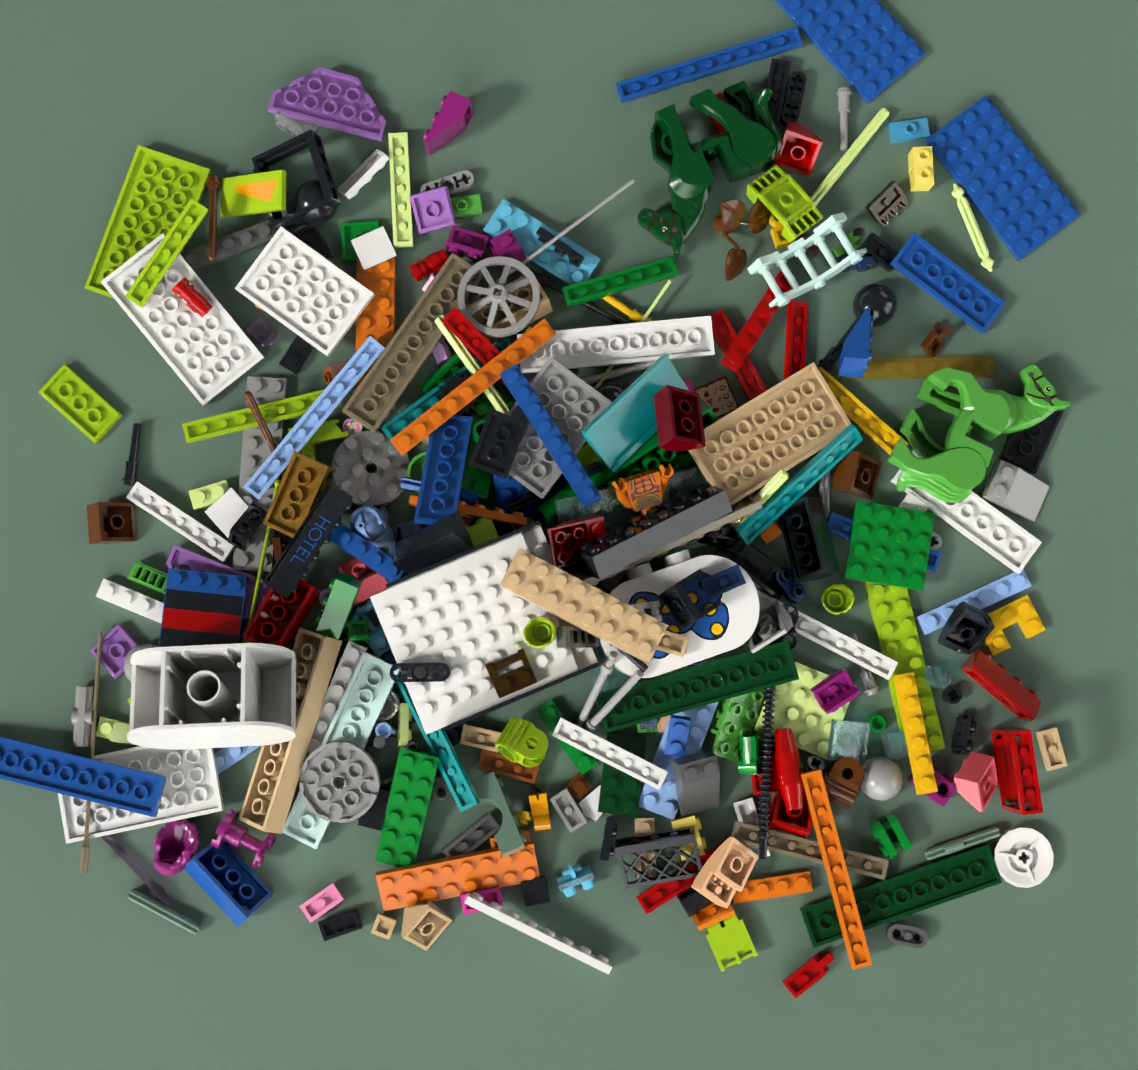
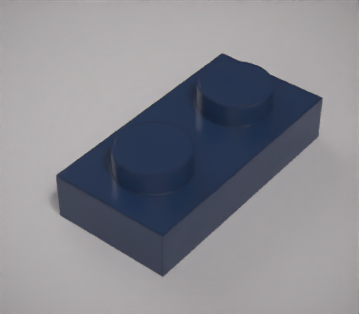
[834,256,874,272]
[700,564,746,600]

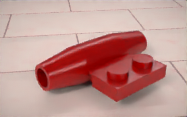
[751,728,803,811]

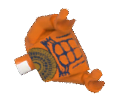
[612,464,674,515]

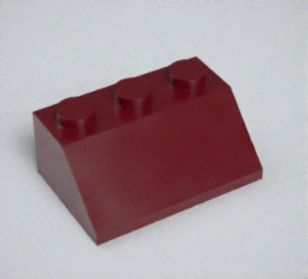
[653,385,706,452]

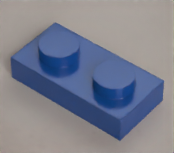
[664,714,691,757]

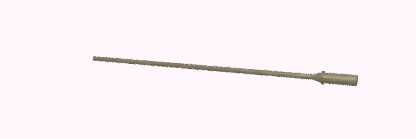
[80,631,103,873]

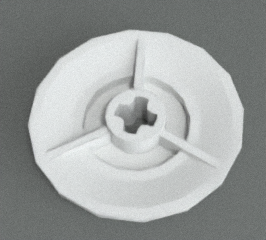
[994,827,1054,888]

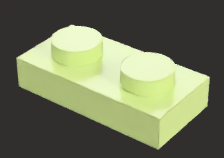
[188,480,230,510]
[397,703,412,747]

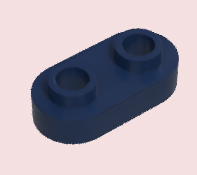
[773,567,806,604]

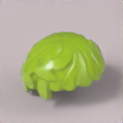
[821,584,855,615]

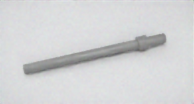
[575,651,618,728]
[583,670,644,732]

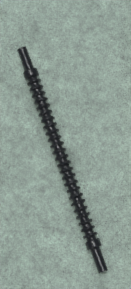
[757,686,776,859]

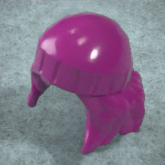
[153,819,200,876]

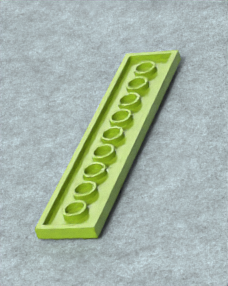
[864,582,945,757]

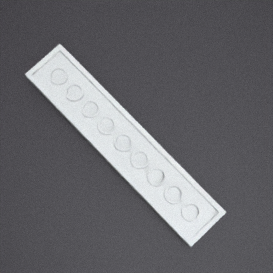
[517,316,715,374]

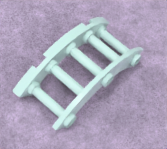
[747,212,867,308]

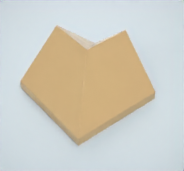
[401,901,452,951]

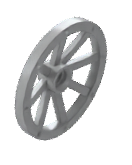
[457,256,540,337]

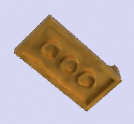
[263,451,336,538]

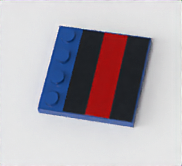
[159,568,248,647]

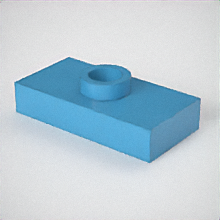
[888,118,930,144]

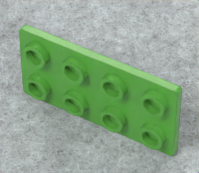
[708,689,766,762]

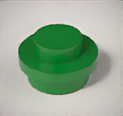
[867,713,887,733]

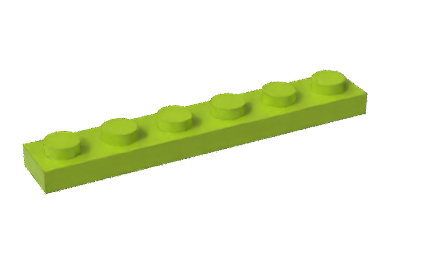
[125,198,209,308]

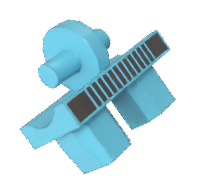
[556,861,594,897]

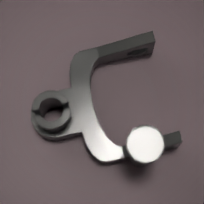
[368,736,420,784]

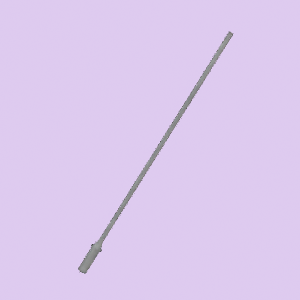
[466,179,635,306]

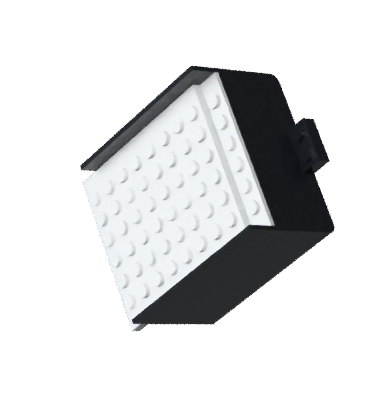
[370,520,600,735]

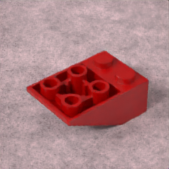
[547,514,606,568]

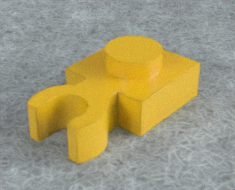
[769,215,795,249]

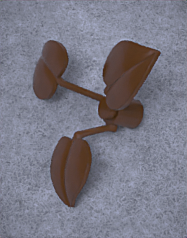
[712,199,770,281]

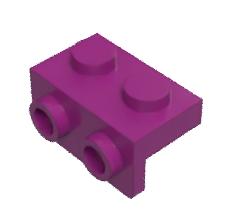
[445,226,490,261]
[489,229,529,277]
[810,668,860,714]

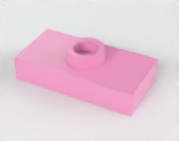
[299,882,345,923]

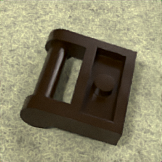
[485,648,537,698]

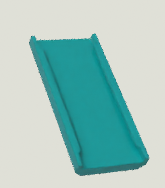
[582,353,689,472]

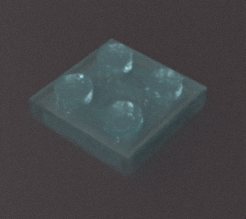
[827,719,870,763]

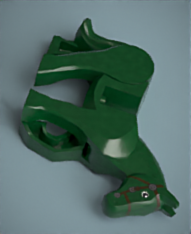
[637,80,782,258]

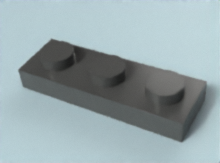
[441,811,501,858]

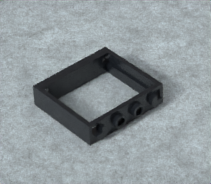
[252,129,341,230]

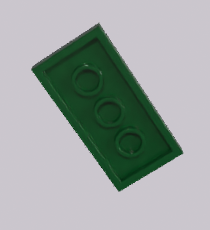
[598,732,647,817]

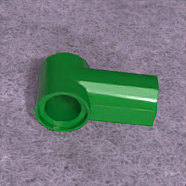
[738,734,763,775]

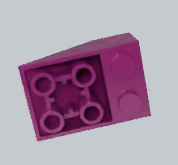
[423,90,473,155]

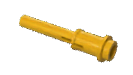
[602,295,652,323]

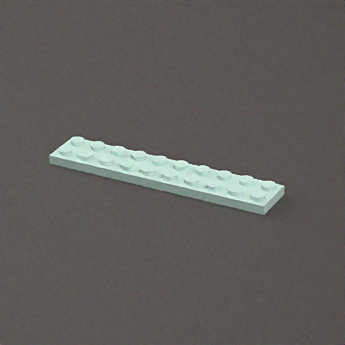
[282,651,400,849]

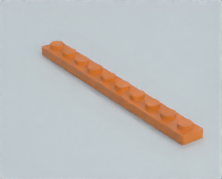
[390,318,556,456]
[800,768,872,970]

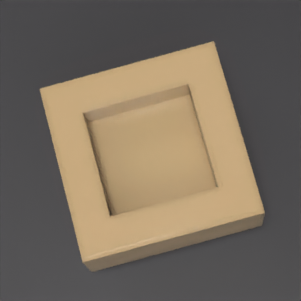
[371,913,397,940]

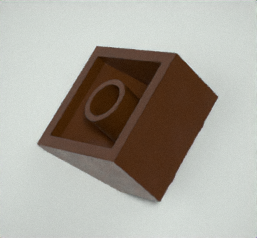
[831,451,881,500]
[87,502,137,544]

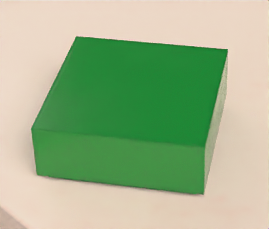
[348,620,369,641]

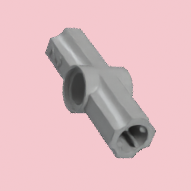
[71,686,95,747]

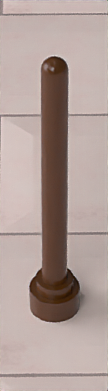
[206,175,222,262]
[244,391,287,479]

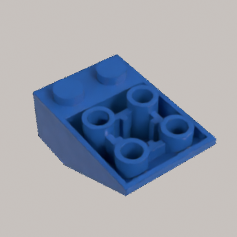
[838,307,873,378]

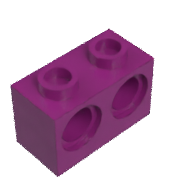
[907,764,957,807]

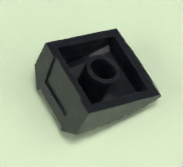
[938,601,995,655]

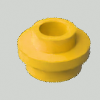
[516,811,533,825]

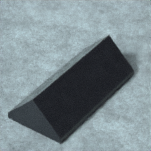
[393,511,474,575]

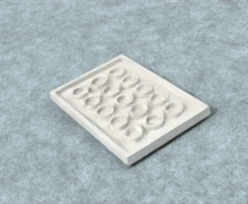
[235,227,374,357]

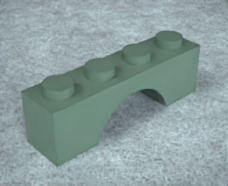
[472,771,527,858]

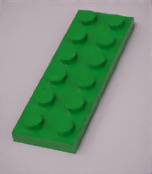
[375,746,440,867]

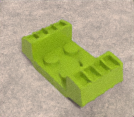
[746,165,824,243]

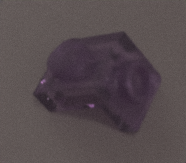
[245,315,278,347]

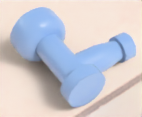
[375,720,398,738]

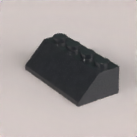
[779,496,840,584]

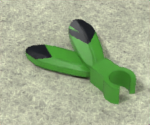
[830,228,866,257]

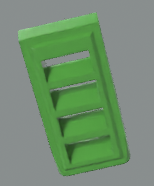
[127,561,168,594]

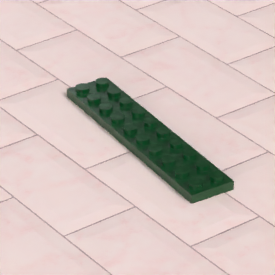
[596,640,799,733]
[799,844,1002,948]

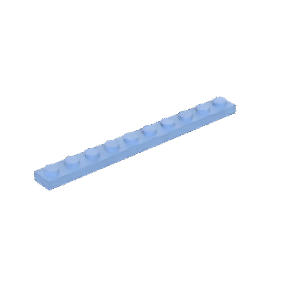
[244,336,385,500]

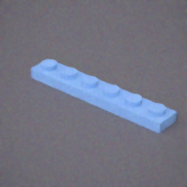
[915,569,1031,635]

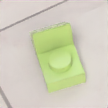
[95,716,135,745]

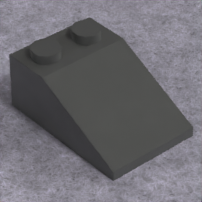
[671,750,720,817]

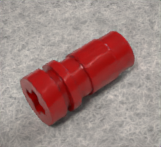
[408,249,448,282]
[172,277,213,317]

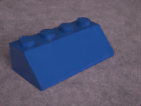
[184,838,273,927]

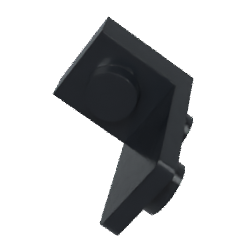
[228,503,267,552]

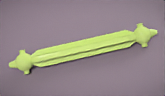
[952,183,994,272]

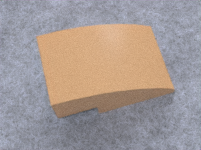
[691,836,759,908]

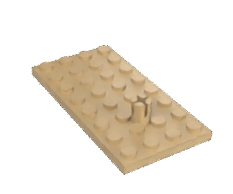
[688,362,851,506]

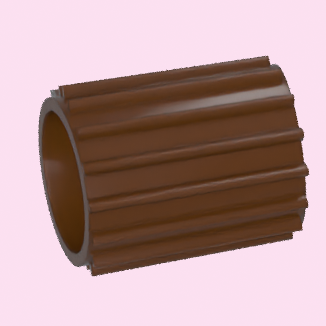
[822,756,864,809]

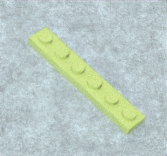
[388,132,414,248]

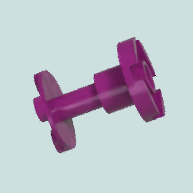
[211,809,276,868]

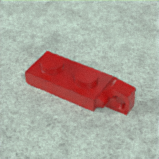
[782,951,834,999]

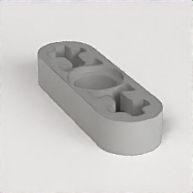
[420,170,474,196]

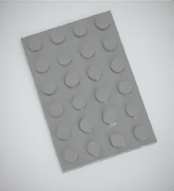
[507,357,612,500]

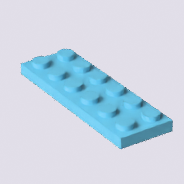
[483,199,601,285]

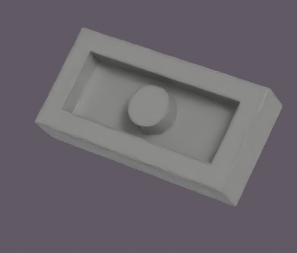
[550,788,587,833]

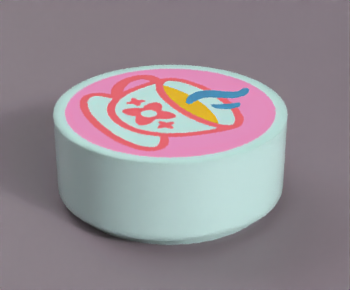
[343,417,363,436]

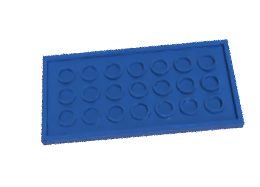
[774,0,926,104]
[924,95,1080,261]

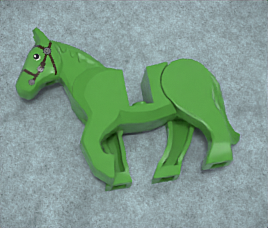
[887,364,1071,503]

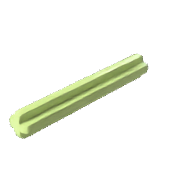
[732,470,789,528]

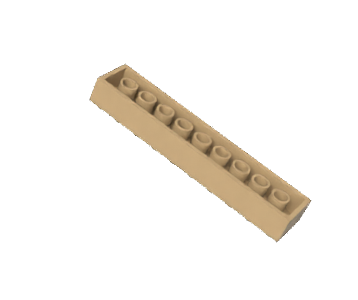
[238,628,342,834]

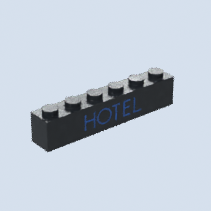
[264,482,354,598]

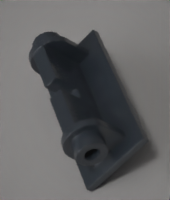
[698,527,742,548]
[951,714,977,756]

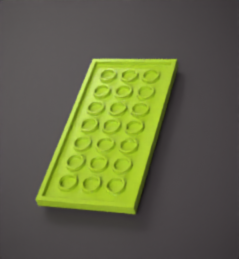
[84,145,212,299]

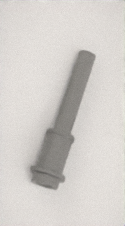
[836,87,852,151]
[848,633,880,696]

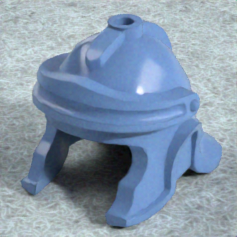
[350,505,394,548]

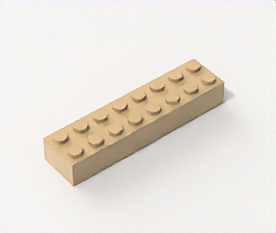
[500,548,668,664]

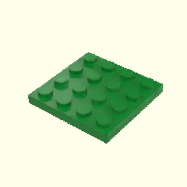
[844,500,935,591]

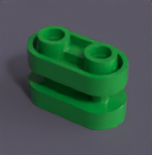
[869,812,912,859]

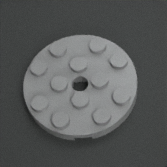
[332,431,410,507]
[299,741,380,823]

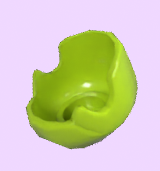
[523,616,556,648]

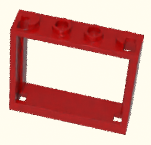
[990,727,1043,815]

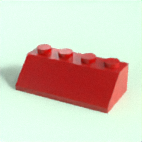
[241,578,321,648]
[960,650,1042,721]

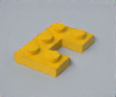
[984,595,1046,656]

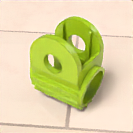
[495,717,548,767]

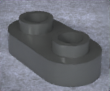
[886,923,928,948]

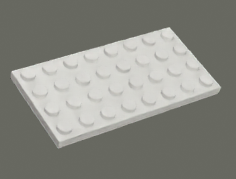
[101,233,264,406]
[58,746,224,844]

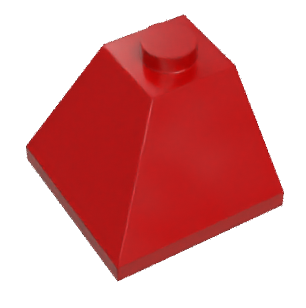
[774,120,823,176]

